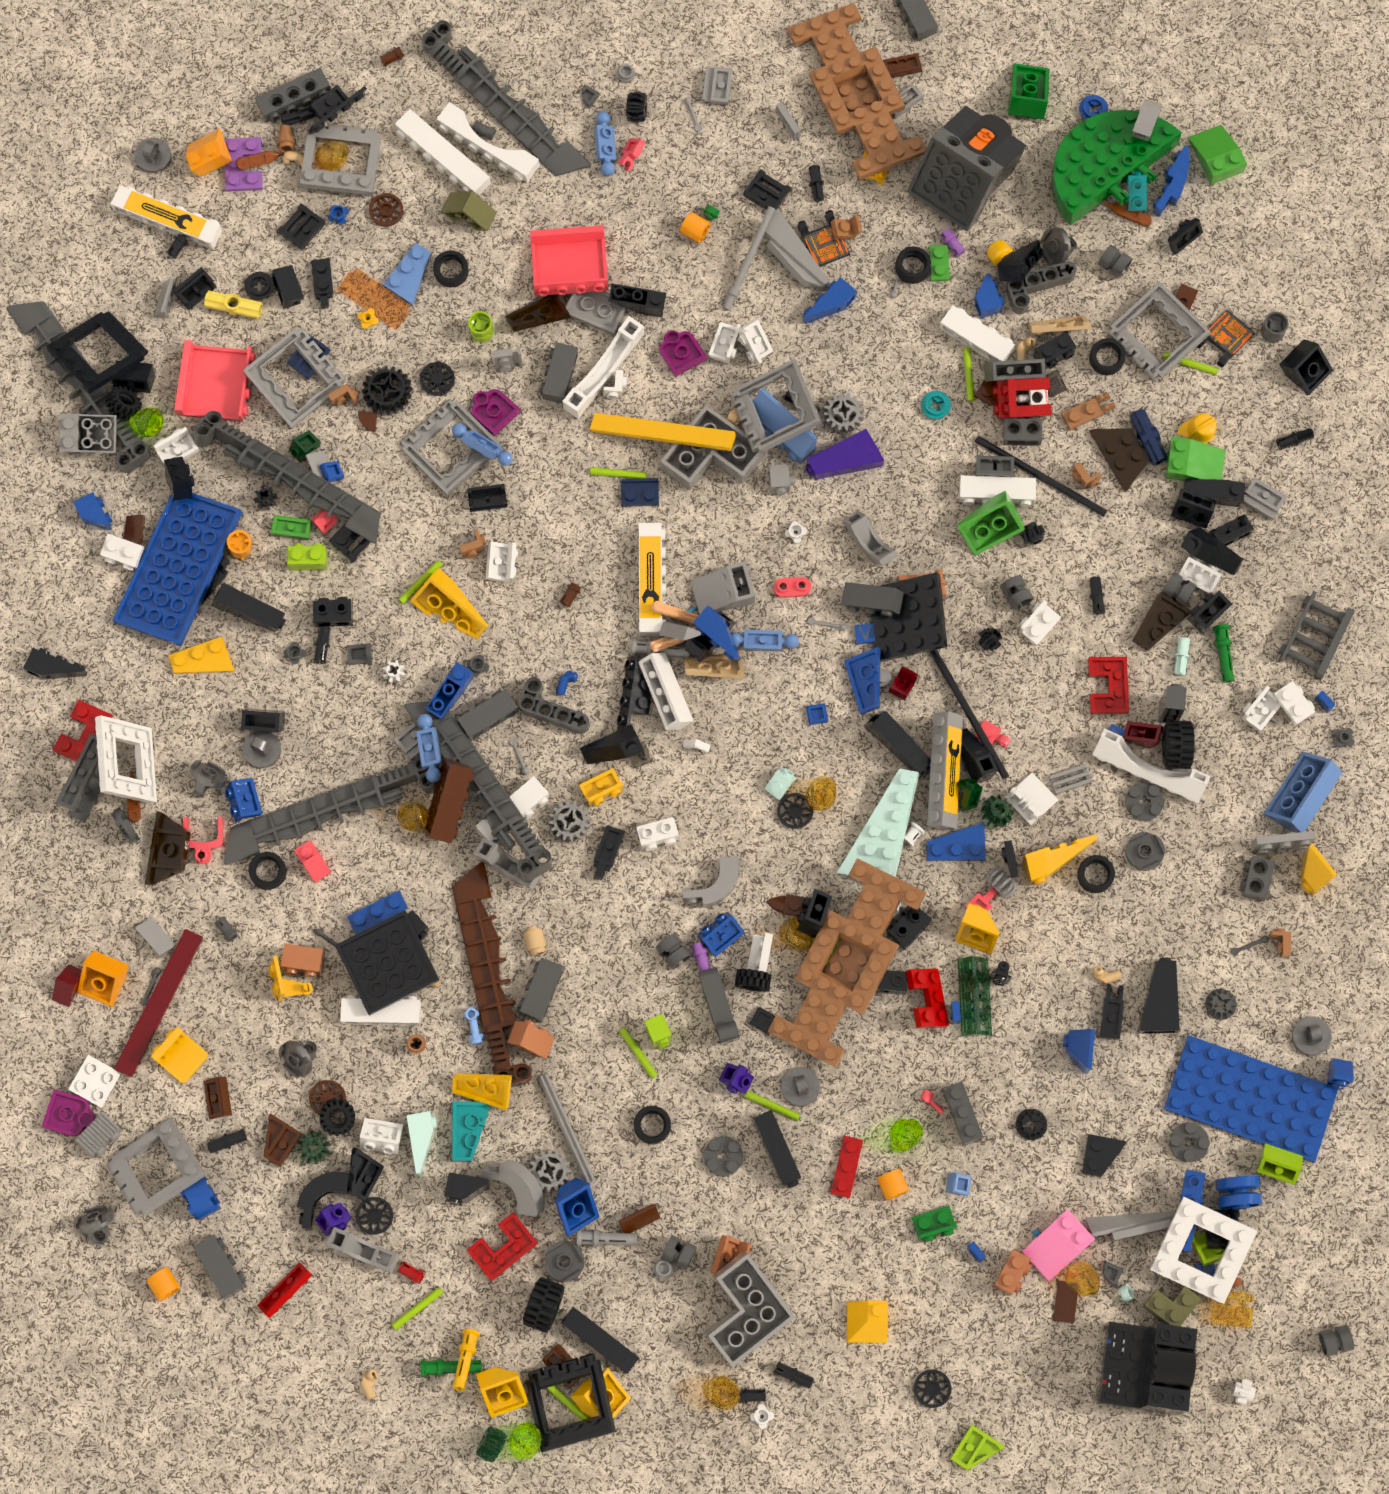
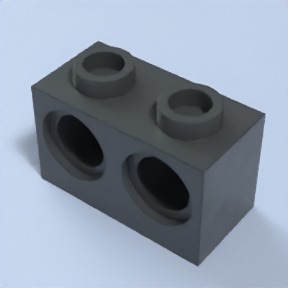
[1003,416,1042,446]
[975,455,1014,477]
[1240,856,1275,902]

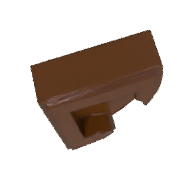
[358,412,377,432]

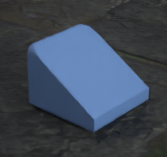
[945,1172,971,1196]

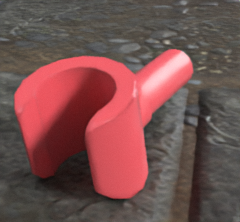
[921,1090,944,1114]

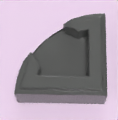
[582,84,600,109]
[1103,1261,1123,1287]

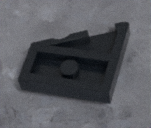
[1001,840,1018,878]
[1082,1134,1126,1177]
[347,1147,384,1201]

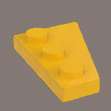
[168,636,235,674]
[452,1073,512,1110]

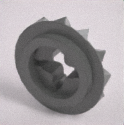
[1205,988,1237,1020]

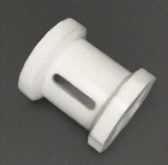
[904,822,925,847]

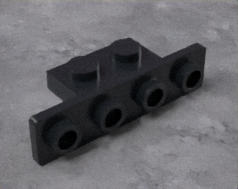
[308,84,367,134]
[617,655,652,730]

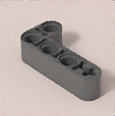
[1006,261,1077,314]
[518,677,590,734]
[698,967,740,1045]

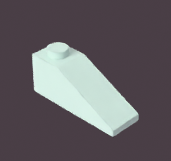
[407,1111,437,1176]

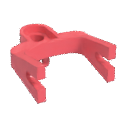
[183,817,224,864]

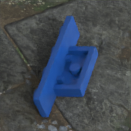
[1179,1169,1206,1252]

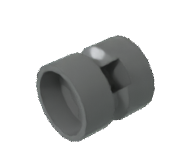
[1098,245,1133,278]
[1260,312,1289,343]
[1162,572,1197,606]
[1000,575,1034,610]
[655,933,692,970]
[661,1235,697,1270]
[1318,1325,1354,1357]

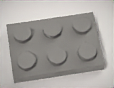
[566,291,627,335]
[1250,831,1316,855]

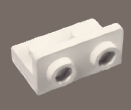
[1179,555,1223,593]
[1019,600,1061,646]
[747,933,773,972]
[360,1118,403,1154]

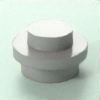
[617,64,635,82]
[880,668,891,687]
[654,1259,674,1279]

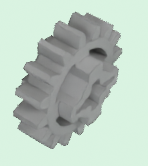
[824,392,864,433]
[549,800,591,843]
[528,1149,571,1193]

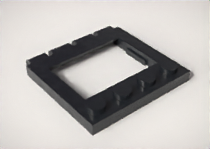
[46,311,148,394]
[525,1353,616,1452]

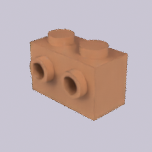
[280,943,325,977]
[507,1020,555,1059]
[993,1249,1032,1296]

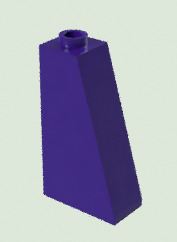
[805,429,884,480]

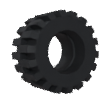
[1162,720,1195,769]
[523,1277,564,1333]

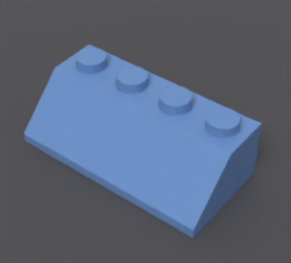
[753,388,817,464]
[1264,752,1343,833]

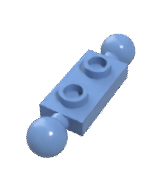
[594,111,617,176]
[452,423,513,466]
[731,630,799,651]
[416,714,442,783]

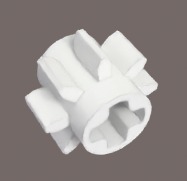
[382,660,406,684]
[1232,1379,1256,1405]

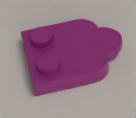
[660,330,707,377]
[472,389,521,437]
[42,1089,96,1136]

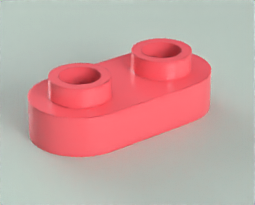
[773,577,811,598]

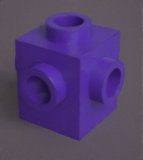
[719,1063,754,1094]
[316,1202,351,1236]

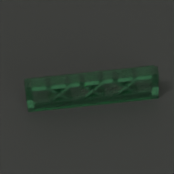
[958,956,992,1037]

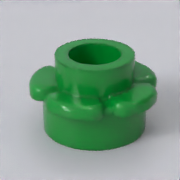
[702,204,720,220]

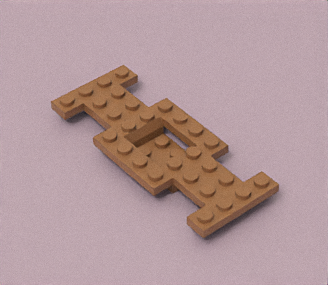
[788,3,927,180]
[767,858,926,1068]

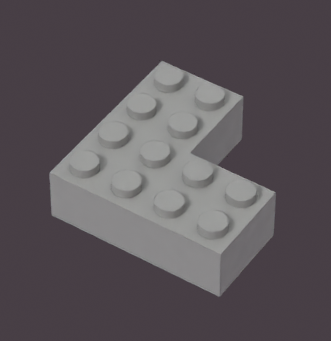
[660,405,766,490]
[704,1251,796,1368]

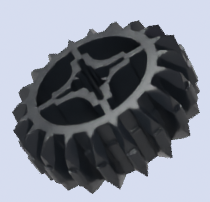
[362,365,413,416]

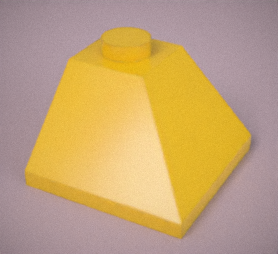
[1300,844,1337,896]
[955,903,1000,955]
[847,1300,888,1343]
[476,1367,529,1418]
[571,1368,631,1419]

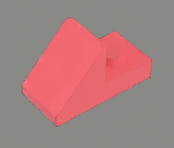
[294,840,331,883]

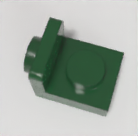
[289,430,321,463]
[957,778,983,811]

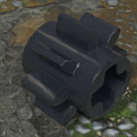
[254,486,278,510]
[1021,522,1045,545]
[978,627,1002,651]

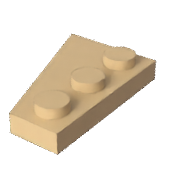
[1028,315,1090,335]
[684,652,745,679]

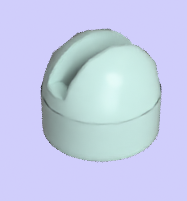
[1117,1284,1134,1302]

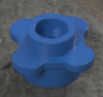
[328,205,349,224]

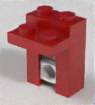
[992,378,1052,419]

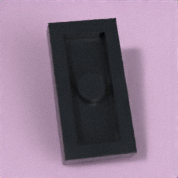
[1168,217,1203,255]

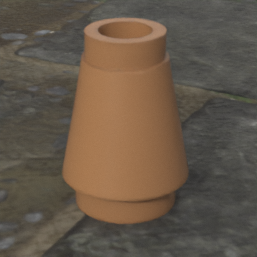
[277,125,295,153]
[406,1034,426,1054]

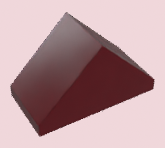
[1123,721,1163,749]
[52,964,82,1007]

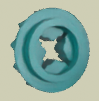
[921,391,951,420]

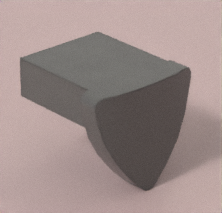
[347,643,373,666]

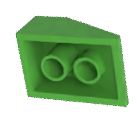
[1188,125,1247,185]
[1165,436,1225,481]
[957,491,1025,555]

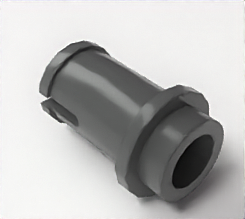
[472,121,497,140]
[215,916,238,942]

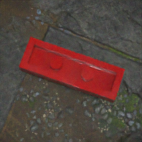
[831,1135,863,1198]
[257,1262,312,1319]

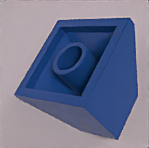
[1063,1029,1095,1074]
[555,1177,599,1236]

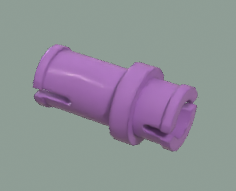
[940,228,966,257]
[691,942,711,972]

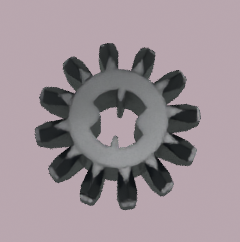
[626,91,648,123]

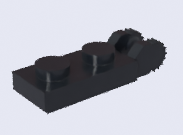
[1100,984,1124,1040]

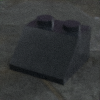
[1279,339,1333,395]
[444,1172,491,1206]

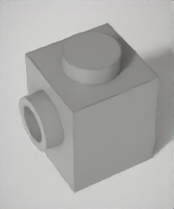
[769,465,793,495]

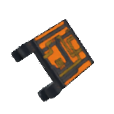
[798,210,850,267]
[1197,310,1255,368]

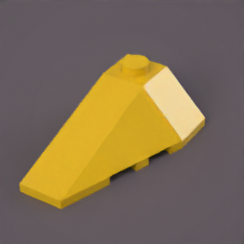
[410,568,488,639]
[1022,835,1097,885]

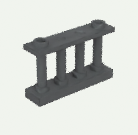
[1278,591,1355,680]
[56,734,120,822]

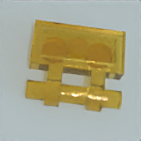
[1211,1291,1254,1329]

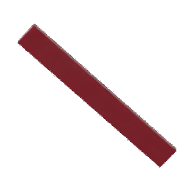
[114,929,203,1078]

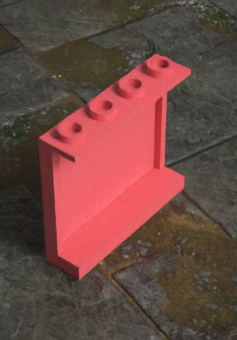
[530,225,609,296]
[174,340,256,422]

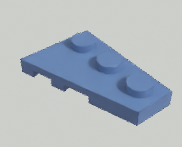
[383,243,431,306]

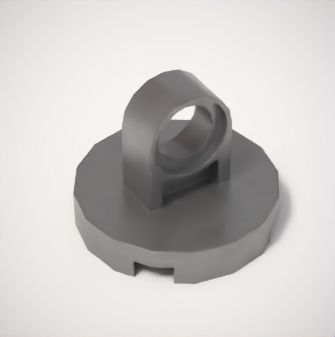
[135,138,172,173]
[1040,227,1077,264]
[242,731,281,769]
[190,760,228,798]
[1292,1017,1332,1056]
[279,1040,317,1078]
[781,1067,820,1107]
[74,1205,114,1245]

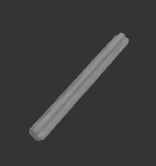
[538,1074,595,1183]

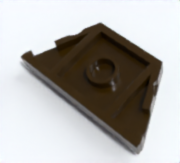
[1089,428,1149,492]
[145,811,191,886]

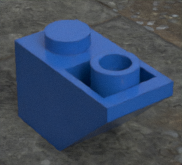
[974,273,1004,319]
[73,492,113,530]
[1327,1058,1354,1090]

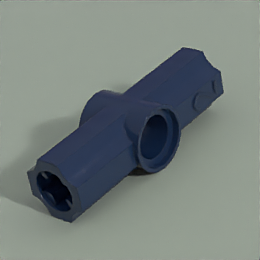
[1129,409,1168,466]

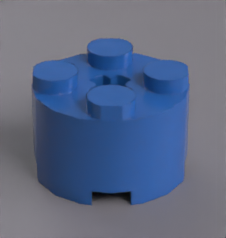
[180,1176,222,1220]

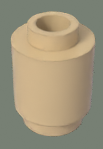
[523,926,547,956]

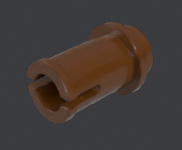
[380,47,404,67]
[559,582,581,608]

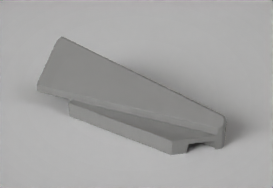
[757,209,829,291]
[1086,1211,1176,1242]

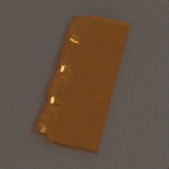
[337,268,411,330]

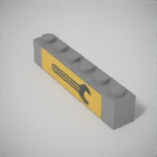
[927,711,963,830]

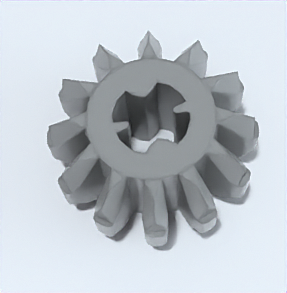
[985,866,1018,899]

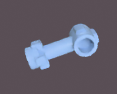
[464,1007,484,1045]

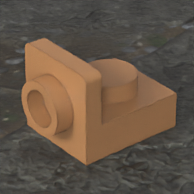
[831,215,862,239]
[328,384,359,406]
[1269,928,1291,958]

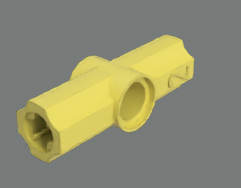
[204,290,263,319]

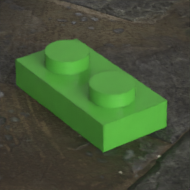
[929,245,950,282]
[271,515,312,540]

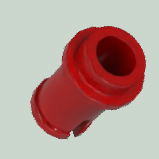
[398,1261,425,1284]

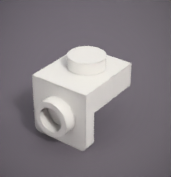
[603,370,627,399]

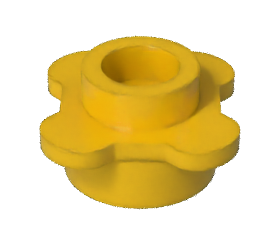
[357,308,379,329]

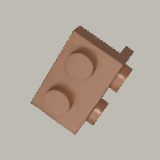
[710,1235,751,1274]

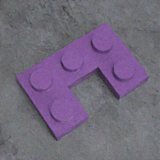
[224,137,263,192]

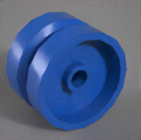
[1215,1176,1263,1210]

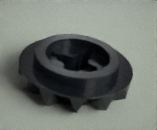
[244,272,274,301]
[1016,1109,1047,1140]

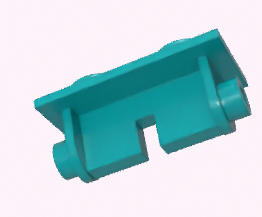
[1128,171,1147,211]

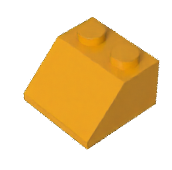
[185,129,232,177]
[77,951,129,1007]

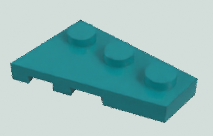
[452,1101,491,1162]

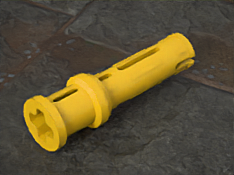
[452,1329,480,1391]

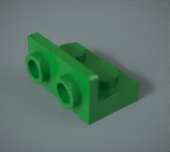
[911,1206,958,1243]

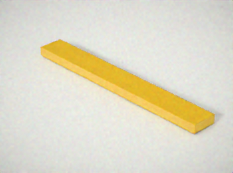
[590,413,736,451]

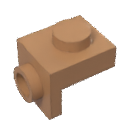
[1072,462,1102,489]
[459,529,486,559]

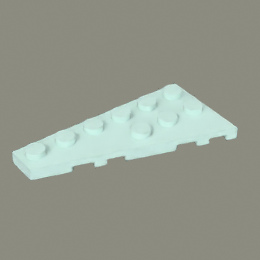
[837,769,919,877]

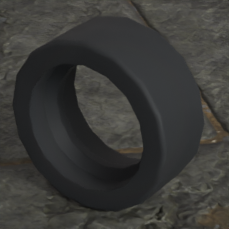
[895,246,931,284]
[433,250,469,288]
[1089,338,1126,376]
[248,852,287,890]
[1077,855,1115,893]
[634,1106,671,1144]

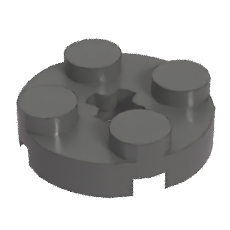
[1125,783,1164,821]
[111,807,140,844]
[1125,832,1165,871]
[1169,1122,1210,1162]
[704,1136,743,1177]
[545,1242,584,1282]

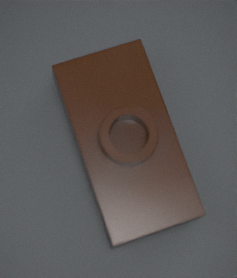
[883,53,922,78]
[1166,283,1198,317]

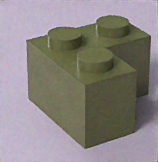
[441,191,497,231]
[1143,1286,1201,1326]

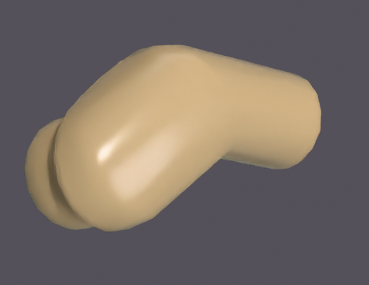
[282,151,304,166]
[1016,337,1035,360]
[1093,966,1122,984]
[360,1369,378,1401]

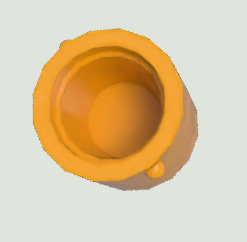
[680,212,711,243]
[227,530,252,560]
[877,1169,910,1201]
[146,1267,181,1302]

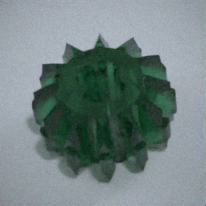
[980,795,1014,828]
[297,1131,331,1165]
[476,1426,506,1463]

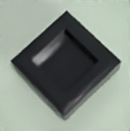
[749,1007,775,1033]

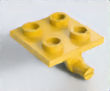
[268,956,313,1002]

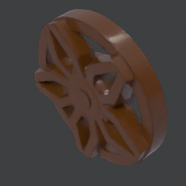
[369,193,404,227]
[309,1080,346,1117]

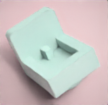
[765,768,797,800]

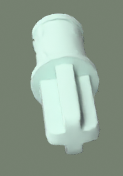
[1174,637,1190,676]

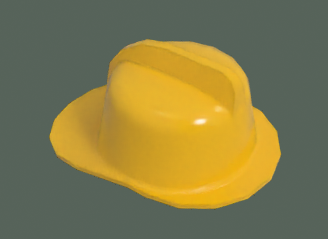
[1177,413,1217,444]

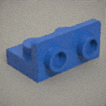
[225,778,262,823]
[697,912,745,957]

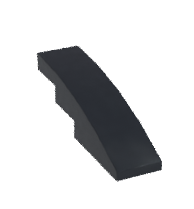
[561,1307,639,1374]

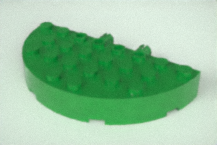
[1051,110,1182,226]

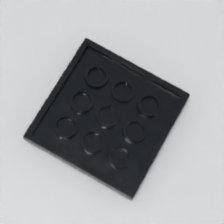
[871,572,948,662]
[335,910,440,1016]

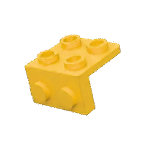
[151,1027,209,1084]

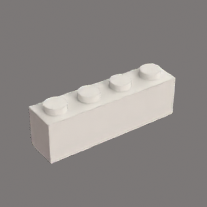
[939,305,1015,362]
[959,475,1036,508]
[638,653,693,730]
[475,776,550,845]
[340,995,421,1026]

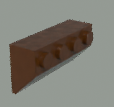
[423,757,474,844]

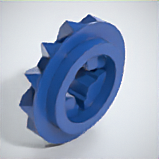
[1079,95,1108,119]

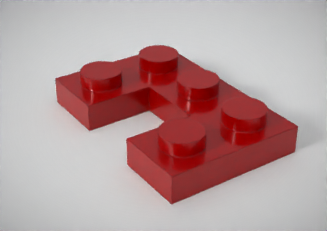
[1088,657,1129,714]
[53,700,113,762]
[906,969,949,1028]
[467,1212,538,1282]

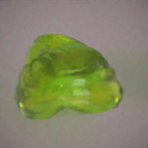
[129,407,164,437]
[889,1118,923,1153]
[509,1422,541,1460]

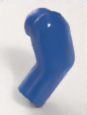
[556,670,578,695]

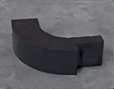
[684,611,736,662]
[297,1172,349,1230]

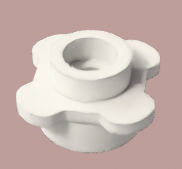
[785,521,807,543]
[750,1404,774,1429]

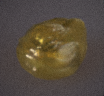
[316,141,349,171]
[806,776,836,811]
[397,801,429,832]
[778,916,813,950]
[1065,1261,1100,1296]
[702,1376,740,1410]

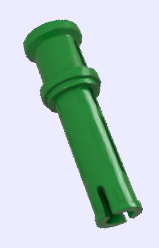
[1212,624,1235,683]
[421,1359,482,1378]

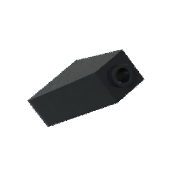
[211,583,286,632]
[864,711,931,775]
[1138,957,1180,1034]
[753,1110,801,1189]

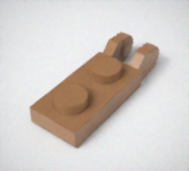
[1061,393,1116,430]

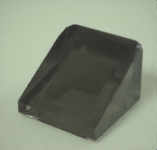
[1046,370,1067,398]
[630,742,652,769]

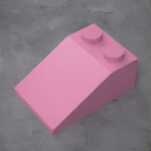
[1022,1209,1095,1282]

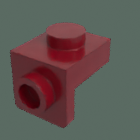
[888,666,919,701]

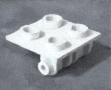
[1004,773,1058,825]
[68,1055,121,1108]

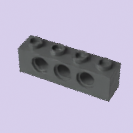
[255,67,331,123]

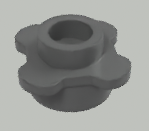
[284,642,307,664]
[467,655,489,677]
[1334,728,1355,748]

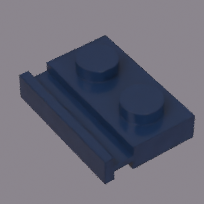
[287,334,331,380]
[621,478,659,507]

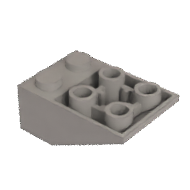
[59,414,117,453]
[690,561,755,615]

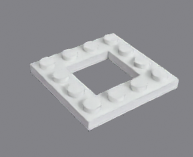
[95,715,157,803]
[1150,1196,1257,1304]

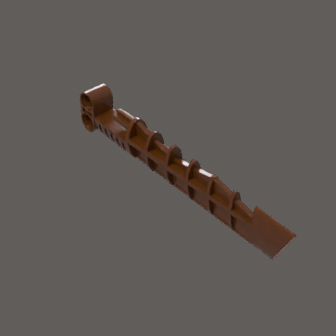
[452,862,532,1087]

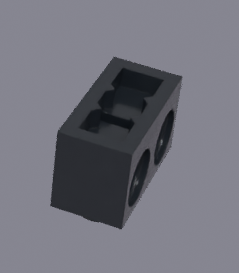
[1171,488,1217,529]

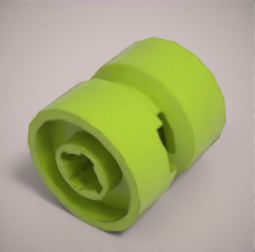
[468,311,494,343]

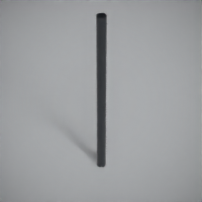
[975,435,1108,517]
[930,650,1009,779]

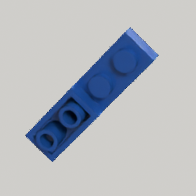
[1153,145,1189,217]

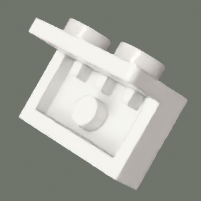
[737,318,773,364]
[708,322,741,364]
[153,427,200,464]
[100,534,144,571]
[486,541,518,583]
[1273,681,1315,726]
[1242,686,1281,733]
[637,817,679,851]

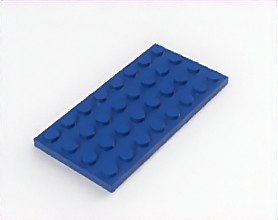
[112,493,243,647]
[1164,1035,1338,1163]

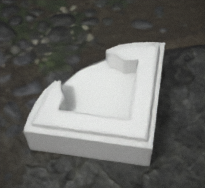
[683,739,710,752]

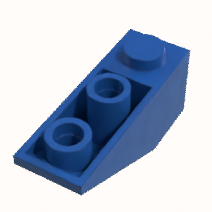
[803,277,857,324]
[693,605,741,661]
[425,662,474,719]

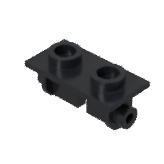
[989,961,1012,986]

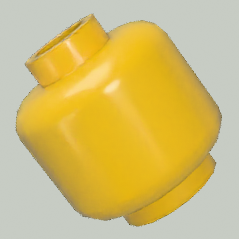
[987,240,1014,267]

